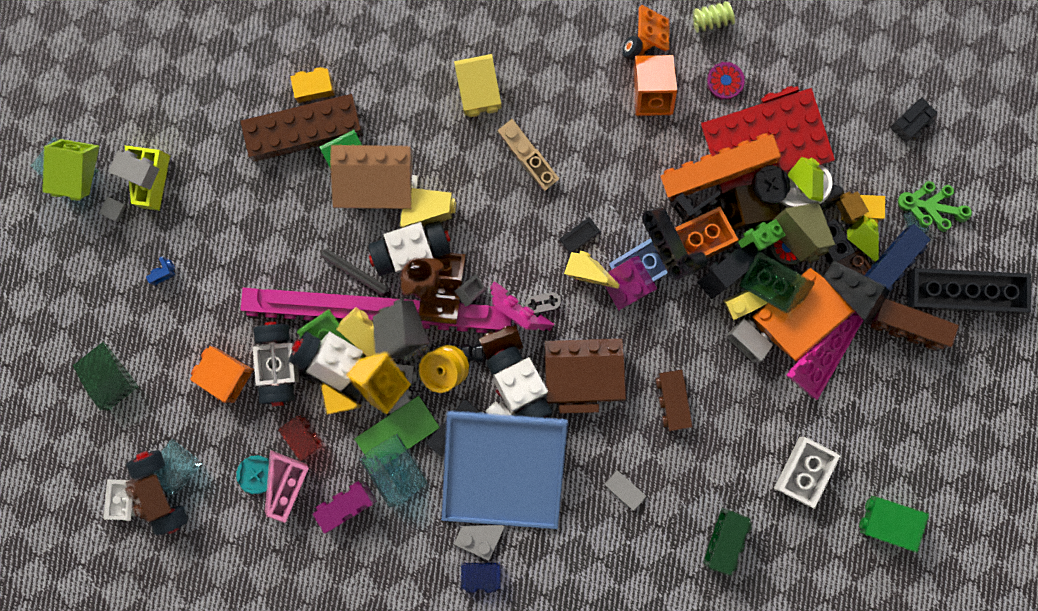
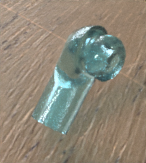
[903,212,929,234]

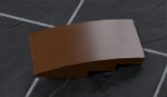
[418,251,466,324]

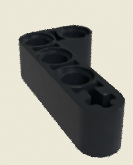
[642,207,707,280]

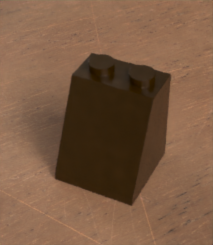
[716,184,781,231]

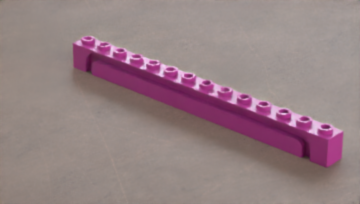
[240,288,511,333]

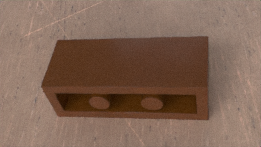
[655,370,692,431]

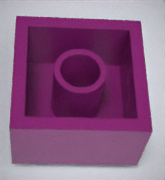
[605,256,657,310]

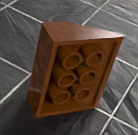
[544,338,625,404]

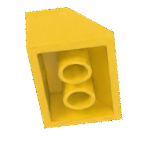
[346,353,411,414]

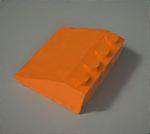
[752,268,855,362]

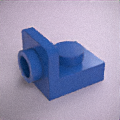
[146,256,176,286]

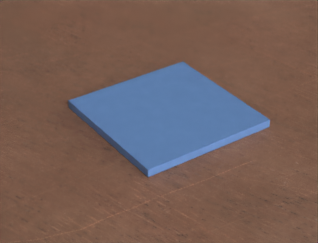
[442,411,567,529]

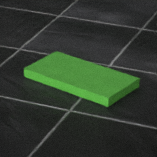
[355,396,440,471]

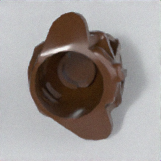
[400,258,443,302]

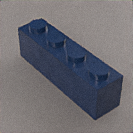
[864,224,931,291]

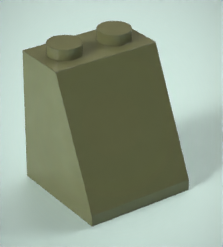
[771,202,835,263]

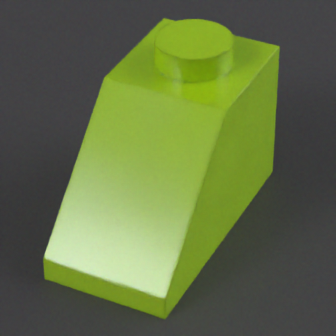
[787,157,824,202]
[847,215,879,262]

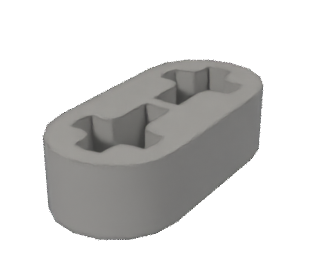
[525,292,561,314]

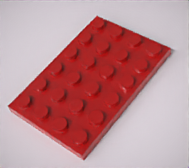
[701,88,835,193]

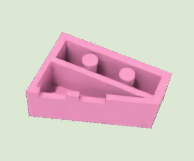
[265,450,309,523]

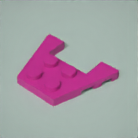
[490,281,555,331]

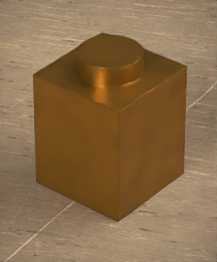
[836,191,869,223]

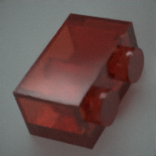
[278,416,322,461]

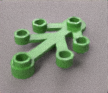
[898,181,972,232]

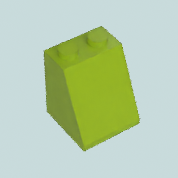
[43,139,99,201]

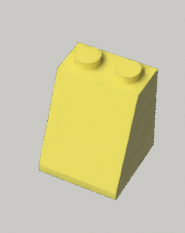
[454,54,501,117]
[400,188,456,228]

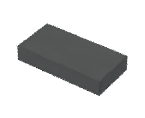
[455,274,487,306]

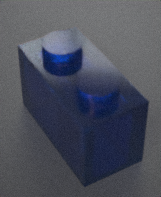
[461,562,501,593]

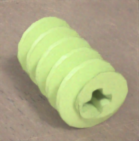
[693,2,735,33]

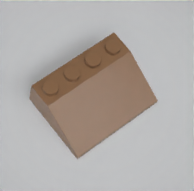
[331,145,413,209]

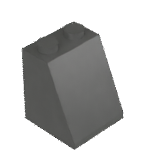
[373,298,429,360]

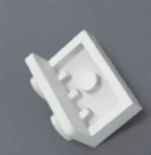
[103,479,134,521]

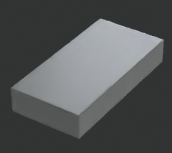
[604,470,646,511]

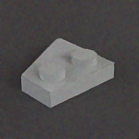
[454,525,505,561]

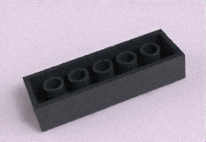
[907,268,1031,314]

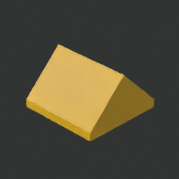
[322,383,362,414]

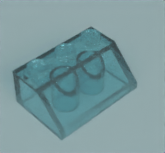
[359,434,427,508]

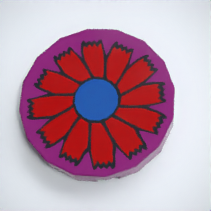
[707,62,745,100]

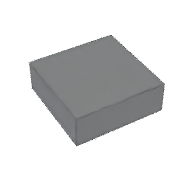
[99,196,126,222]

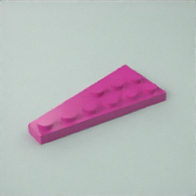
[786,311,863,400]

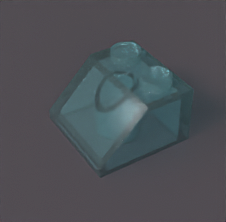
[153,439,202,495]

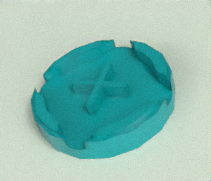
[236,455,269,494]

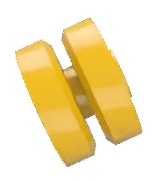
[419,345,469,393]

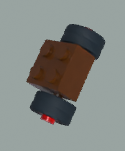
[124,450,188,535]

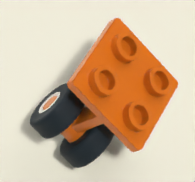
[622,5,669,60]

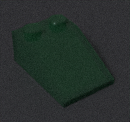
[72,342,139,411]

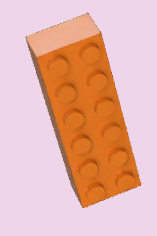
[660,133,781,202]

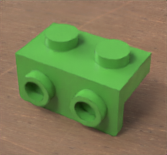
[738,219,786,250]

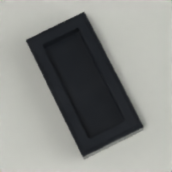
[559,217,601,255]

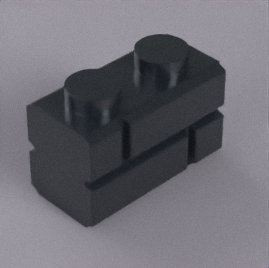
[890,97,938,142]

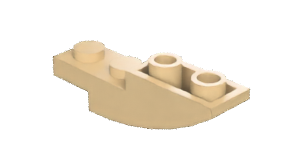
[497,119,559,191]

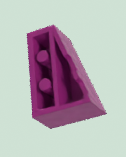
[313,481,377,534]

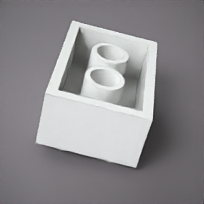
[774,437,841,508]

